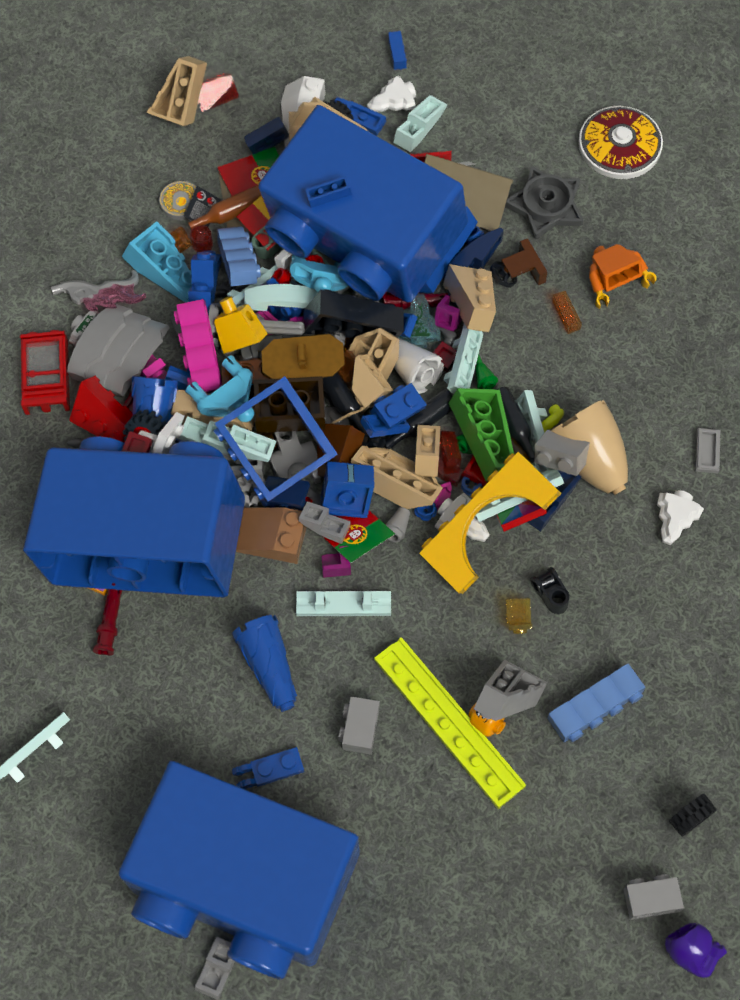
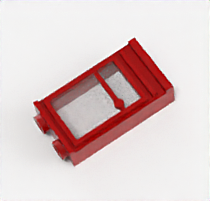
[20,330,70,415]

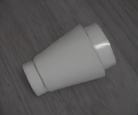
[386,507,410,543]

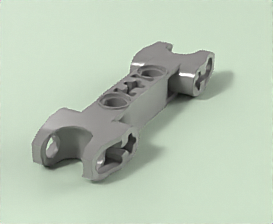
[239,355,321,484]

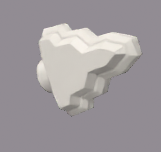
[367,76,416,112]
[657,490,704,545]
[435,493,490,542]

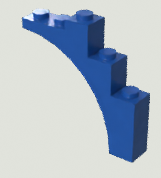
[187,251,222,373]

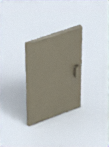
[424,154,513,231]

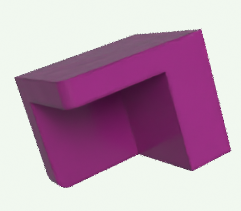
[434,295,462,332]
[321,546,351,578]

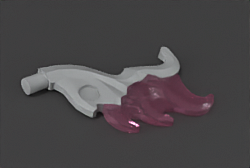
[50,270,146,311]

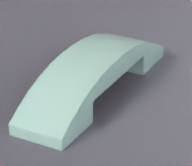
[244,284,317,311]

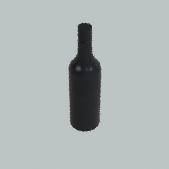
[323,372,369,437]
[496,387,535,463]
[384,389,453,449]

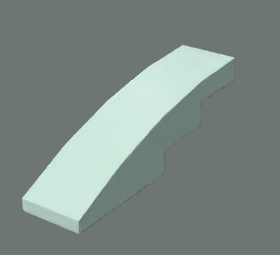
[178,416,276,462]

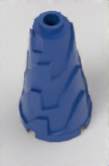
[132,376,178,423]
[232,615,297,712]

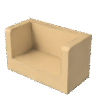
[415,425,440,477]

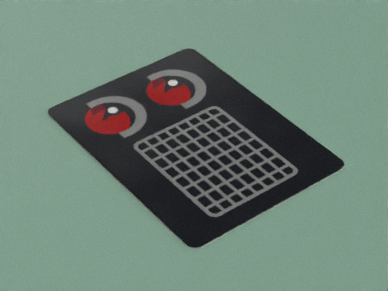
[184,186,221,230]

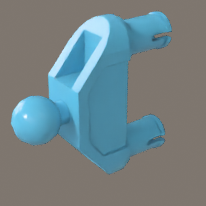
[290,255,348,293]
[185,355,254,422]

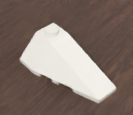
[281,76,325,147]

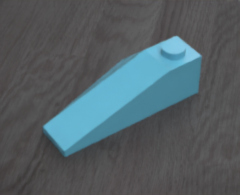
[122,221,191,303]

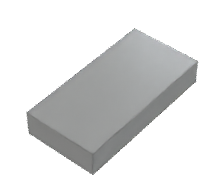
[695,428,721,474]

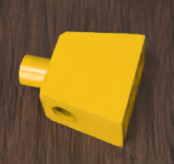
[214,296,268,354]

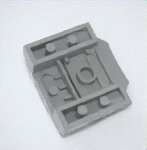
[67,304,170,397]

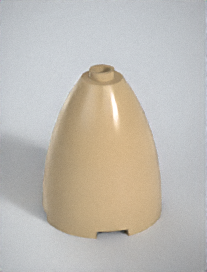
[551,400,628,495]

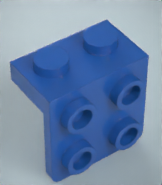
[370,383,427,430]

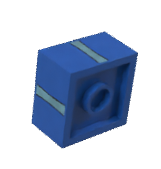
[321,461,375,518]

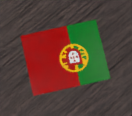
[217,147,279,196]
[322,511,395,563]

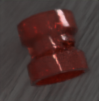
[190,225,213,253]

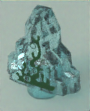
[398,294,441,348]

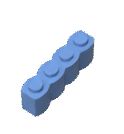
[217,226,261,286]
[547,663,646,742]

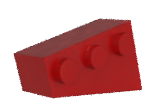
[69,375,133,443]

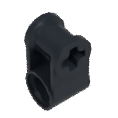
[530,567,570,614]

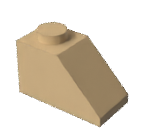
[352,355,393,408]

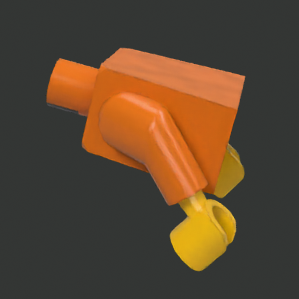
[589,244,656,309]

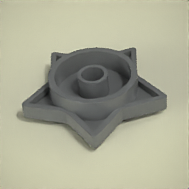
[505,167,583,239]

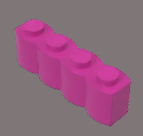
[174,299,222,393]

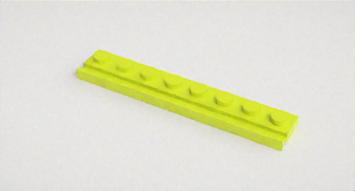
[374,637,526,809]

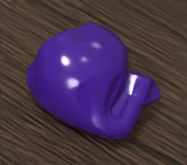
[665,922,727,978]

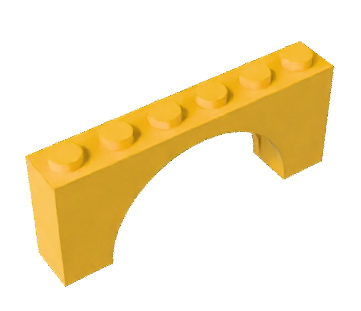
[419,452,562,594]

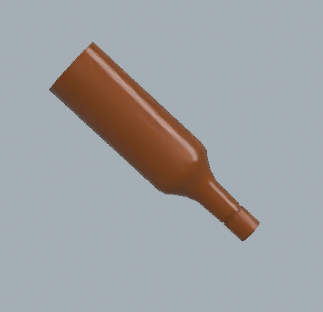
[188,185,262,231]

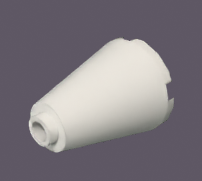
[394,338,444,394]

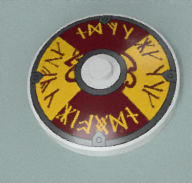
[579,106,663,179]

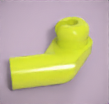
[541,404,564,433]

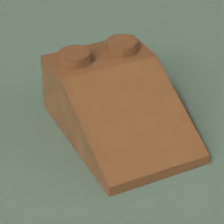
[236,508,307,564]

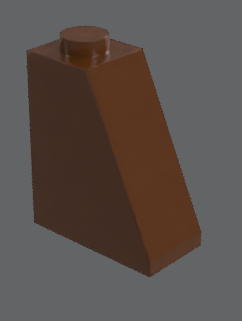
[317,423,365,479]

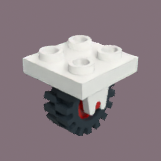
[123,410,185,454]

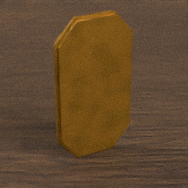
[261,334,345,379]

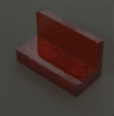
[198,73,239,112]

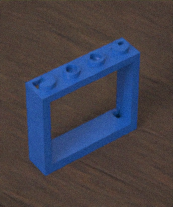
[213,377,338,502]

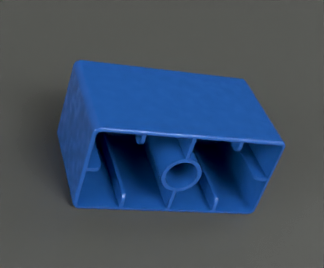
[258,105,468,303]
[23,436,245,597]
[119,761,360,980]

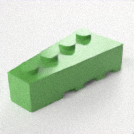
[449,388,514,482]

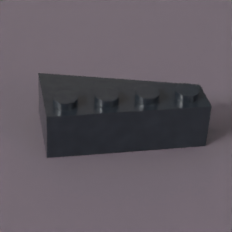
[303,290,404,338]

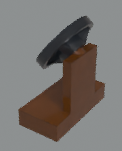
[490,238,547,288]

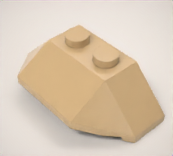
[342,328,399,416]
[351,446,443,509]

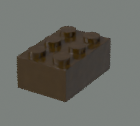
[254,376,325,433]

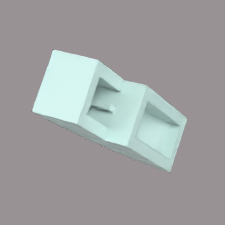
[393,95,447,152]

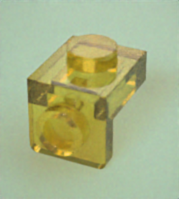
[505,598,533,634]

